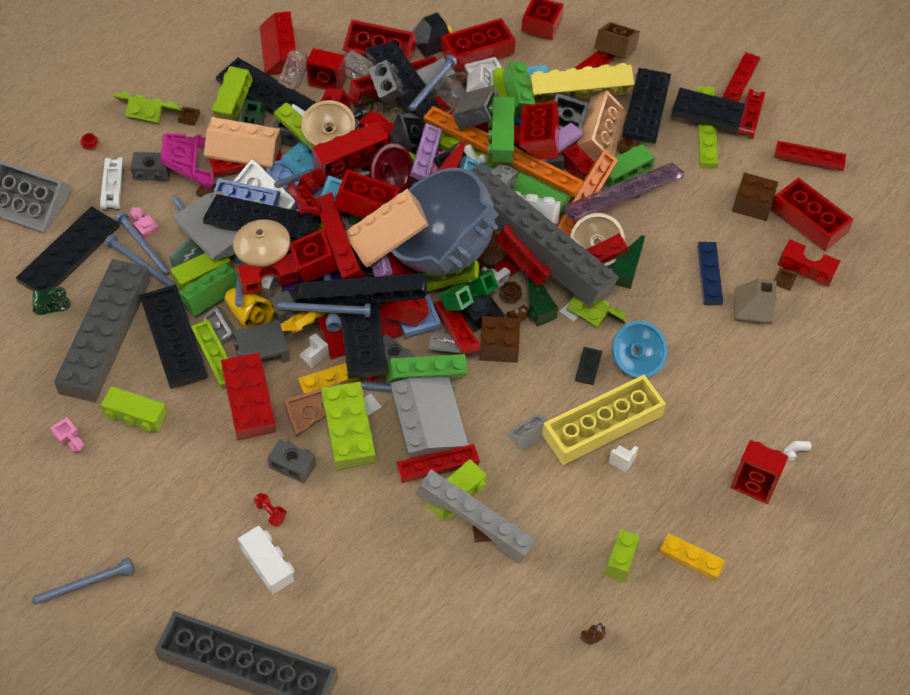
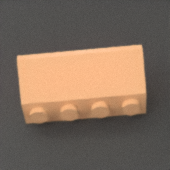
[577,90,627,159]
[204,117,282,169]
[346,189,429,267]

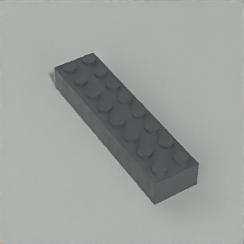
[54,259,151,403]
[155,611,338,695]

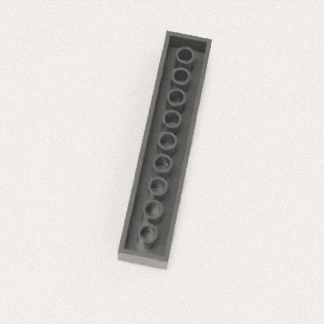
[469,164,619,307]

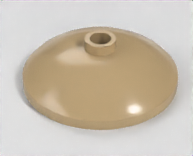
[301,100,355,146]
[570,213,625,266]
[233,220,290,266]

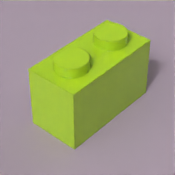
[605,529,640,582]

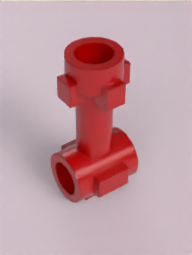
[254,493,287,527]

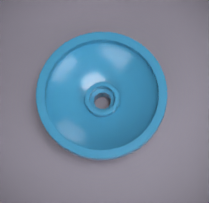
[612,320,667,378]

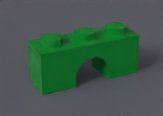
[440,270,498,311]

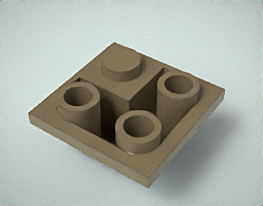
[734,279,776,324]

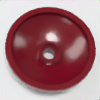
[369,143,413,195]

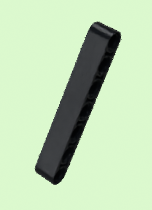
[295,273,427,305]

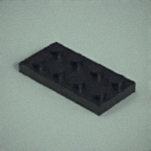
[671,87,746,133]

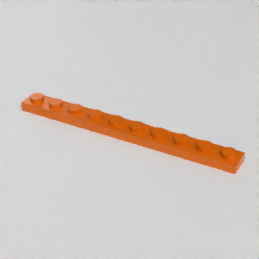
[423,106,584,197]

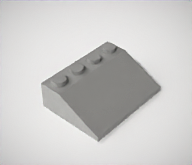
[0,160,71,233]
[173,191,237,260]
[390,377,468,458]

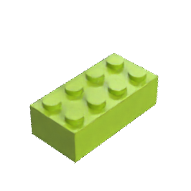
[321,382,375,470]

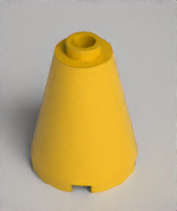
[224,288,274,328]

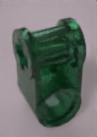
[32,287,71,315]

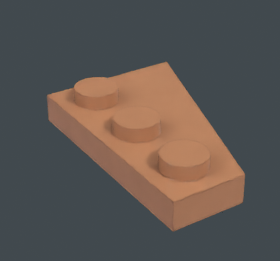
[283,382,340,437]

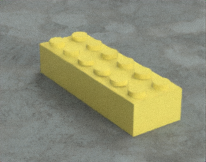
[529,63,634,104]
[542,375,666,465]

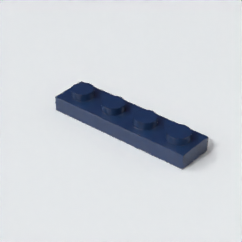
[697,242,723,305]

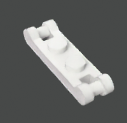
[100,157,124,210]

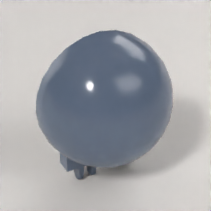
[391,168,499,275]

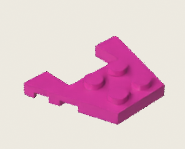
[160,133,213,189]

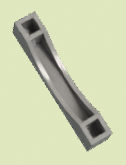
[416,470,536,564]

